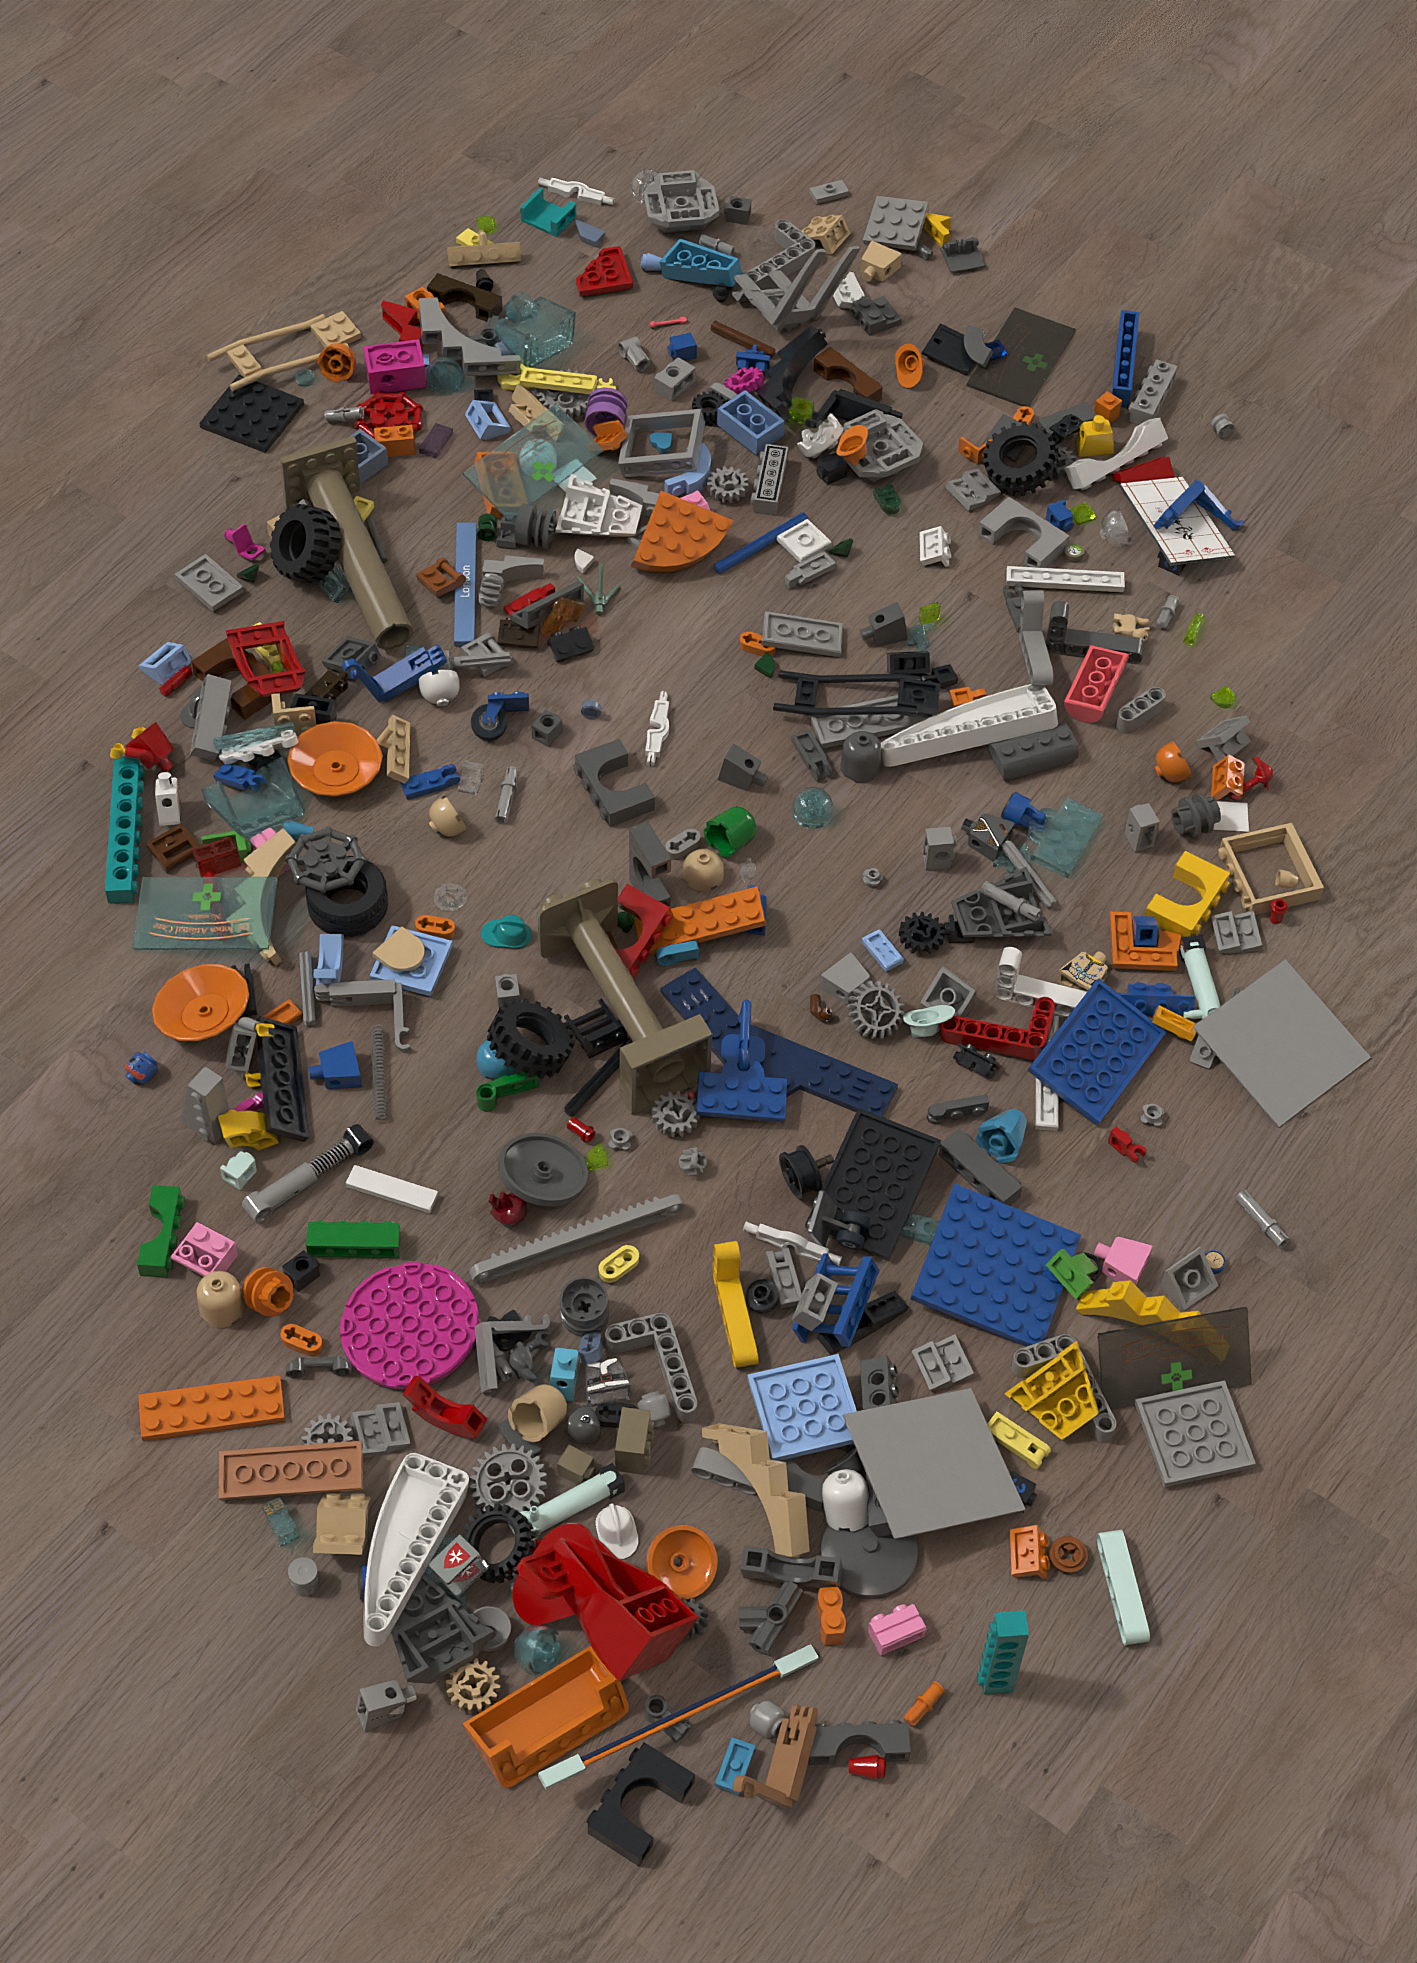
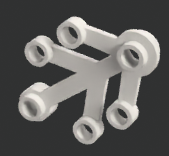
[219,727,299,764]

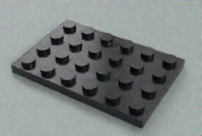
[805,1108,941,1261]

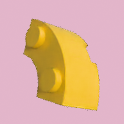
[218,1110,279,1151]

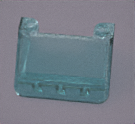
[201,757,305,838]

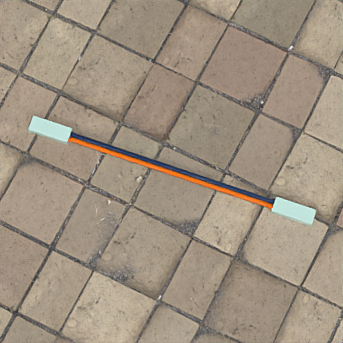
[538,1644,819,1790]

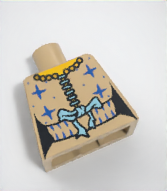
[1057,952,1108,992]

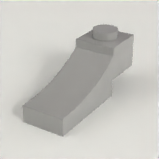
[609,478,659,517]
[482,556,545,583]

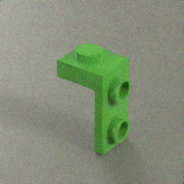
[202,830,251,863]

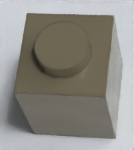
[557,1445,596,1485]

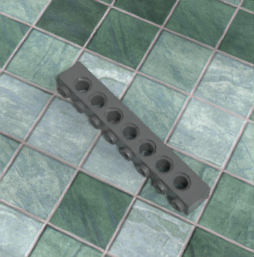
[860,1355,899,1537]

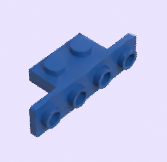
[1118,982,1195,1016]

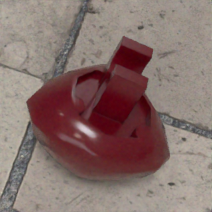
[489,1192,527,1226]

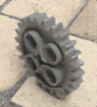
[536,369,597,419]
[470,1444,548,1512]

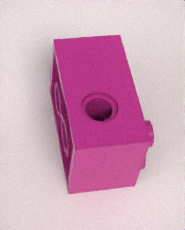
[363,339,426,395]

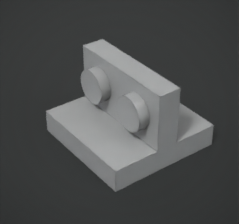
[1196,715,1251,762]

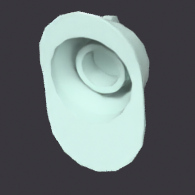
[903,1005,955,1038]

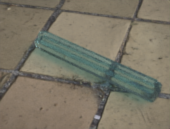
[213,722,295,750]

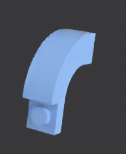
[664,443,711,496]
[314,934,344,985]

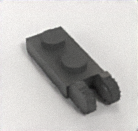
[1003,584,1023,632]
[791,730,833,781]
[927,1095,989,1124]

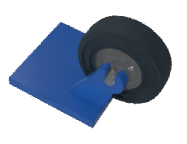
[471,691,529,741]

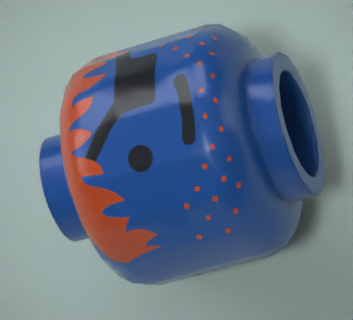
[124,1052,158,1084]

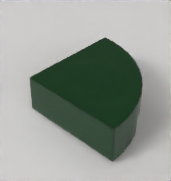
[754,652,775,678]

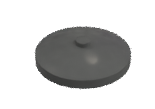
[498,1133,588,1207]
[821,1523,918,1599]

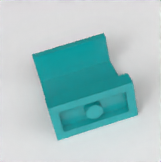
[520,187,577,237]

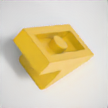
[923,213,951,247]

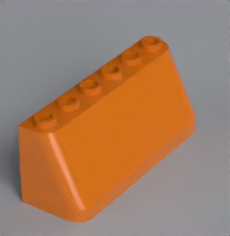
[463,1645,629,1788]

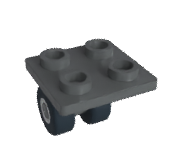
[807,1190,870,1249]

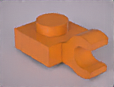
[950,687,986,708]

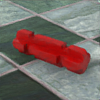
[159,666,193,697]

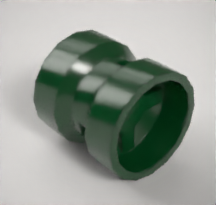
[477,514,498,541]

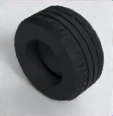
[305,856,388,937]

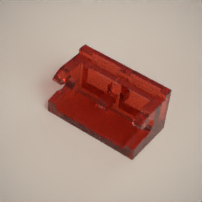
[191,836,242,879]

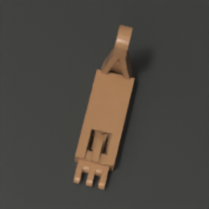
[733,1704,818,1808]

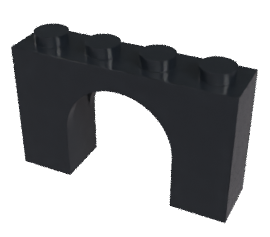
[586,1742,695,1866]

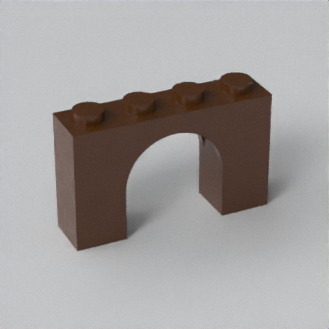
[192,638,283,720]

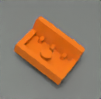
[586,420,628,453]

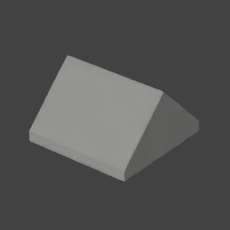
[920,966,977,1017]
[1160,1247,1218,1310]

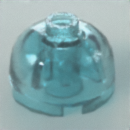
[426,357,464,396]
[792,787,833,828]
[514,1625,560,1677]

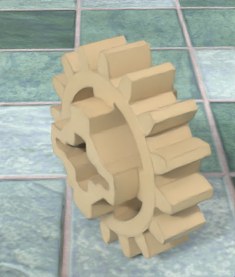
[446,1658,501,1714]

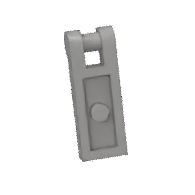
[765,1247,802,1309]

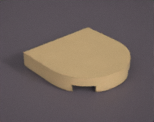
[372,926,425,972]

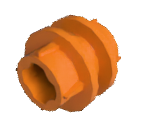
[241,1267,295,1317]

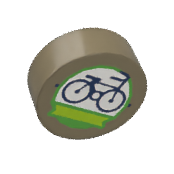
[1064,543,1084,562]

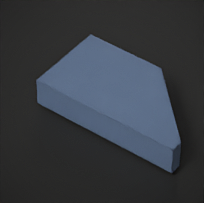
[575,220,605,247]

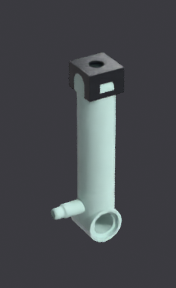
[1179,935,1221,1019]
[508,1463,625,1541]

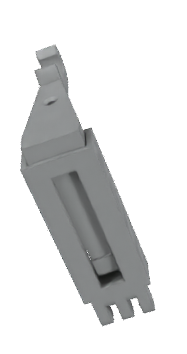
[314,979,411,1052]

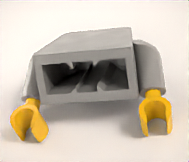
[226,1017,274,1087]

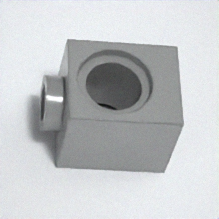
[495,974,520,1009]

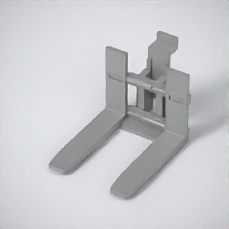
[732,246,860,333]

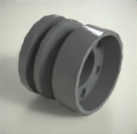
[515,503,557,549]
[559,1276,609,1337]

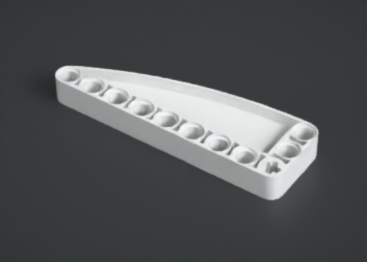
[881,684,1058,767]
[363,1453,469,1646]

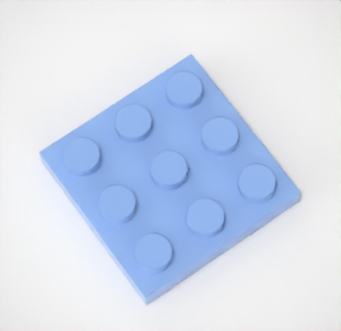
[370,925,453,996]

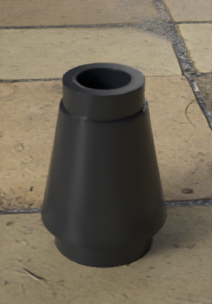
[476,269,494,292]

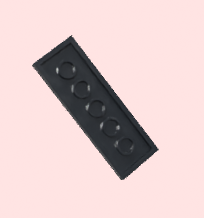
[256,1016,309,1142]

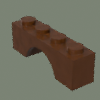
[813,347,883,402]

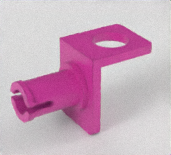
[224,524,266,561]

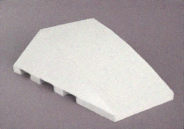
[555,474,642,537]

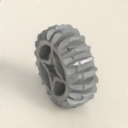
[846,981,905,1039]

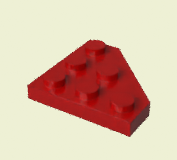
[575,246,633,297]

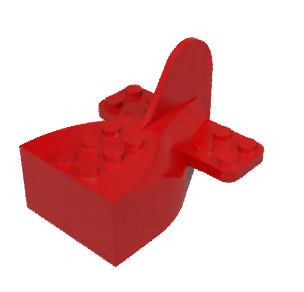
[512,1523,699,1681]

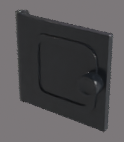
[921,323,986,375]

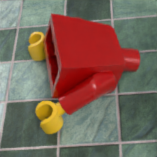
[110,722,174,772]

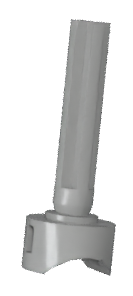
[435,650,512,674]

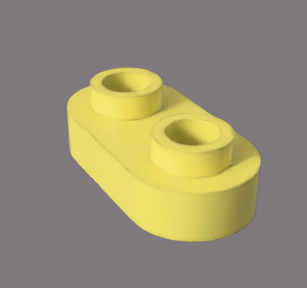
[599,1245,639,1283]

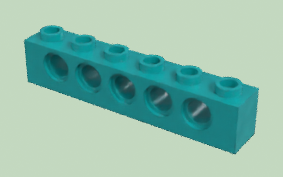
[977,1611,1029,1694]

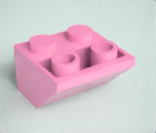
[171,1222,238,1276]

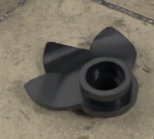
[487,1310,532,1351]

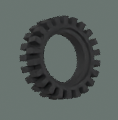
[460,1504,536,1583]

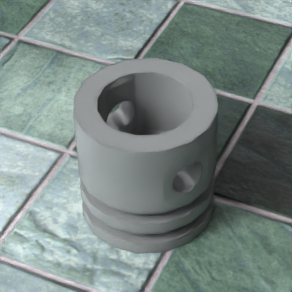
[288,1557,320,1596]

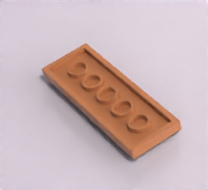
[219,1441,363,1501]

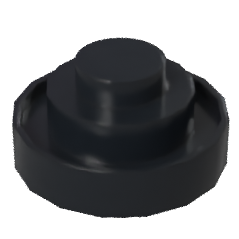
[746,1279,780,1313]

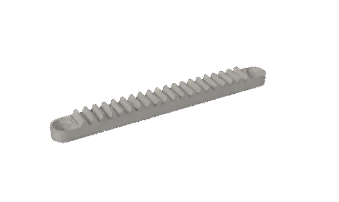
[469,1194,686,1284]

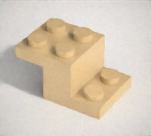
[313,1492,371,1555]

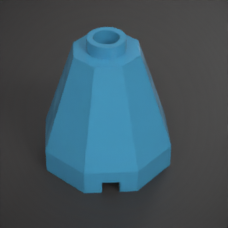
[975,1109,1027,1163]

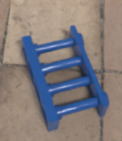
[793,1253,880,1347]

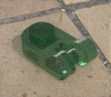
[873,485,901,514]

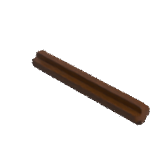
[710,321,776,358]

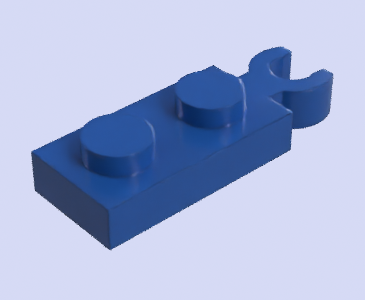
[213,764,266,791]

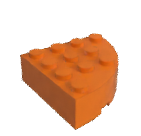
[631,491,734,573]

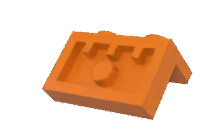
[1211,754,1245,801]
[1010,1525,1050,1579]

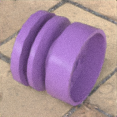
[585,387,627,437]

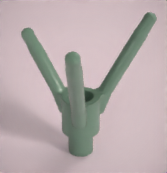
[577,564,620,615]

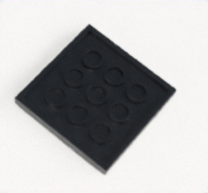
[199,375,304,453]

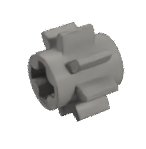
[679,1147,707,1176]

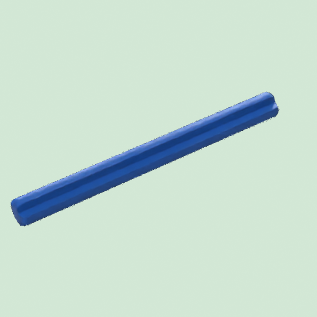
[714,512,808,574]

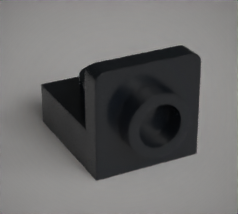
[248,749,283,774]
[944,915,975,943]

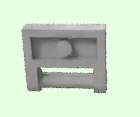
[461,633,514,677]

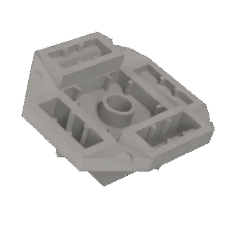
[643,170,720,233]
[842,409,923,482]

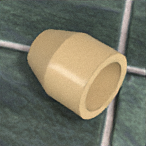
[1275,870,1298,888]

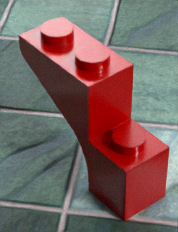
[381,300,425,350]

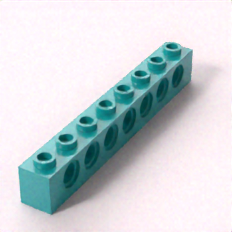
[105,757,145,903]

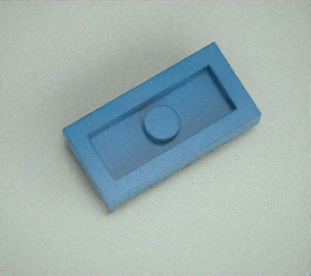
[715,1737,756,1795]

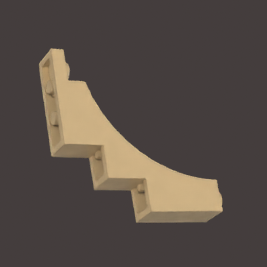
[702,1423,810,1558]

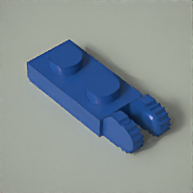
[400,764,461,800]

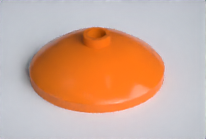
[646,1525,718,1599]

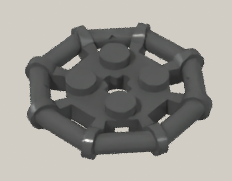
[285,826,366,894]

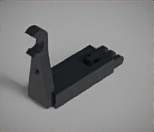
[805,389,903,428]

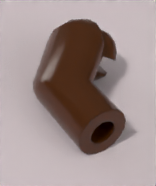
[810,994,832,1022]

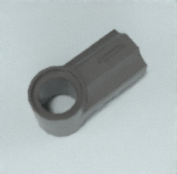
[644,1694,691,1743]

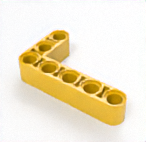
[712,1241,759,1368]

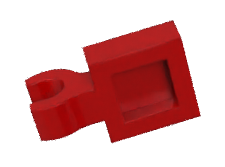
[1108,1126,1147,1163]

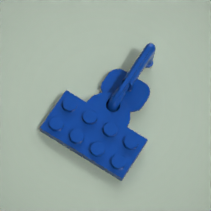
[696,1000,787,1122]

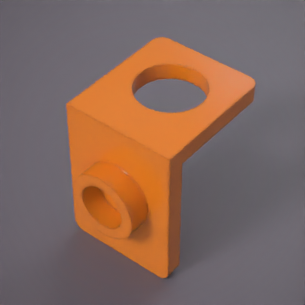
[958,437,993,464]

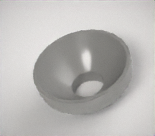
[472,1606,511,1652]

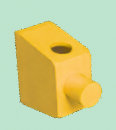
[1074,415,1114,458]

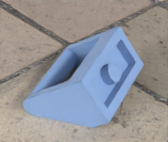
[465,400,511,440]
[138,642,192,685]

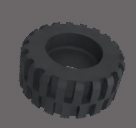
[270,504,342,583]

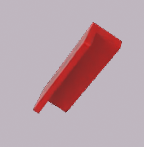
[1111,457,1175,495]

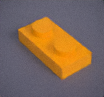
[1152,1005,1196,1041]

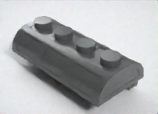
[987,723,1079,782]

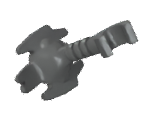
[509,1330,549,1382]

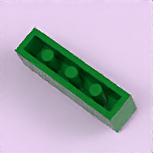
[306,1220,401,1258]

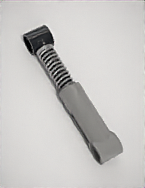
[241,1124,374,1223]

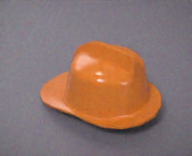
[895,344,925,388]
[836,425,868,466]

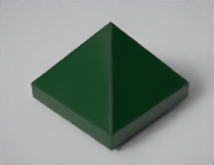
[829,538,853,557]
[236,564,259,583]

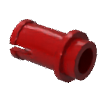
[1269,899,1288,924]
[567,1117,596,1142]

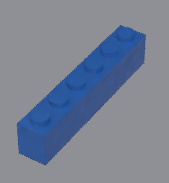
[1111,310,1140,407]

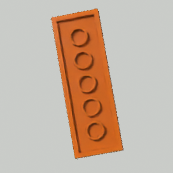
[635,886,766,956]
[138,1375,285,1441]

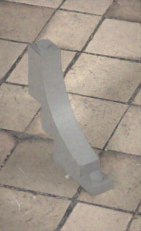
[419,298,521,376]

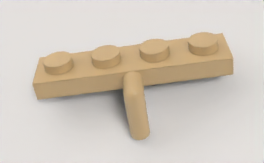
[447,230,521,266]
[377,715,410,784]

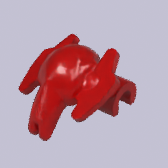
[1229,756,1273,800]

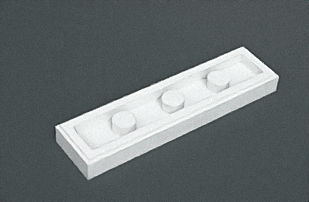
[346,1165,438,1214]

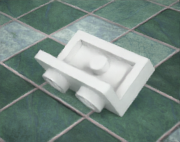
[833,272,865,309]

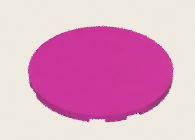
[340,1262,479,1389]

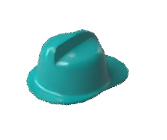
[481,915,532,948]

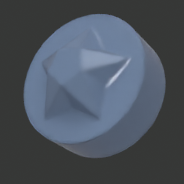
[581,700,602,719]

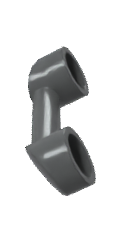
[286,1356,352,1378]

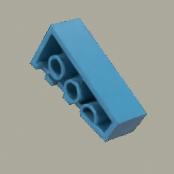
[659,239,742,287]

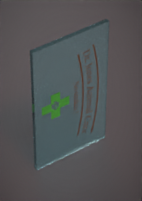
[463,404,603,521]
[132,877,278,950]

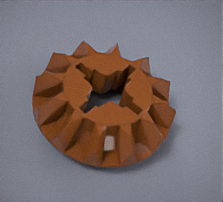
[1049,1536,1088,1574]

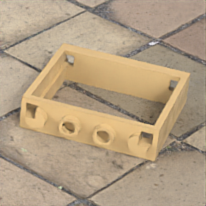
[1218,823,1324,915]

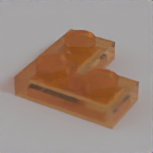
[540,597,586,636]

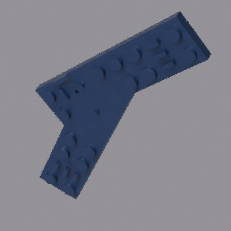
[660,967,898,1117]

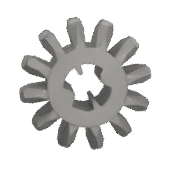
[478,573,504,608]

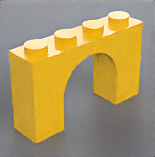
[1145,851,1230,938]

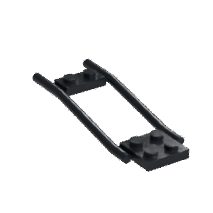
[773,670,940,717]

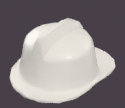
[596,1503,638,1559]

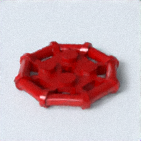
[355,391,423,439]

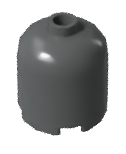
[840,731,882,783]

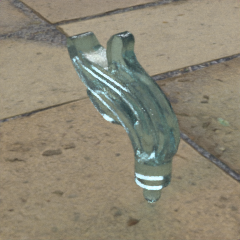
[907,623,935,651]
[993,843,1030,874]

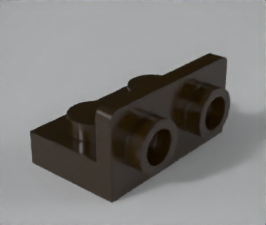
[497,617,541,648]
[305,670,348,700]

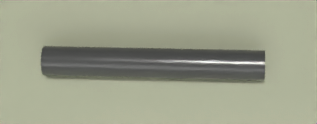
[366,516,387,563]

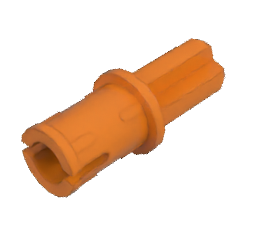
[904,1681,945,1726]

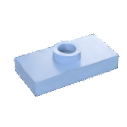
[861,929,904,972]

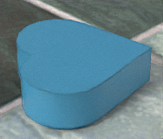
[650,432,672,453]

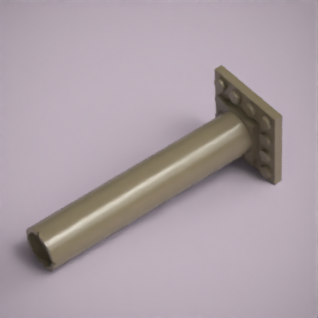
[280,436,413,650]

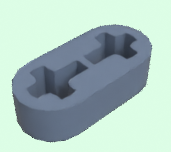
[579,1332,604,1364]

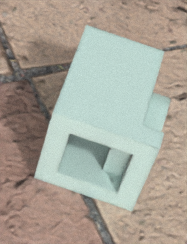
[220,1151,257,1190]

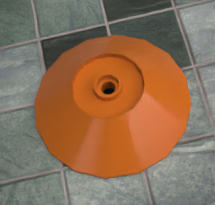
[287,721,383,797]
[152,964,249,1041]

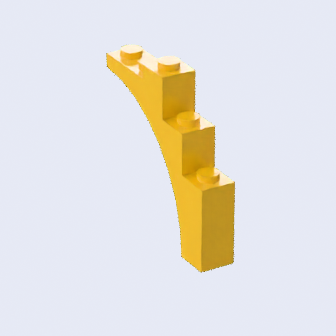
[1076,1280,1230,1365]

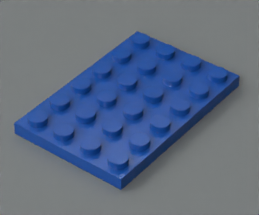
[1027,978,1166,1126]

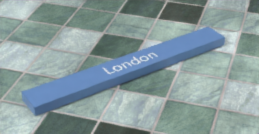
[454,523,476,646]

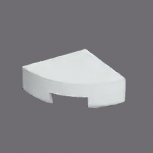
[575,549,594,573]

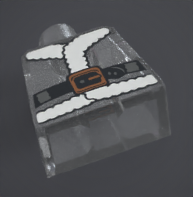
[585,1353,632,1407]

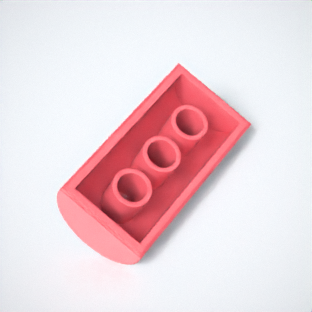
[1064,645,1129,723]

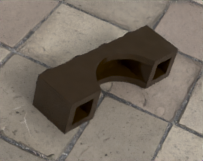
[427,273,503,322]

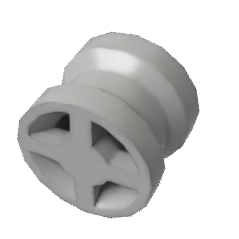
[1211,414,1235,438]

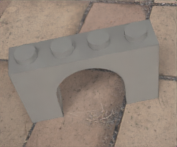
[978,497,1069,568]

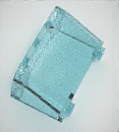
[494,297,576,368]

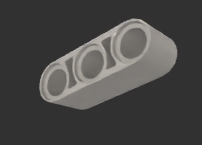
[1116,687,1166,733]
[691,1447,756,1495]

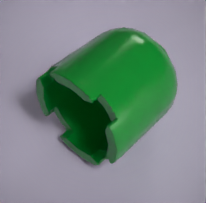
[703,806,757,858]

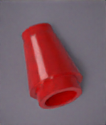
[849,1754,886,1780]

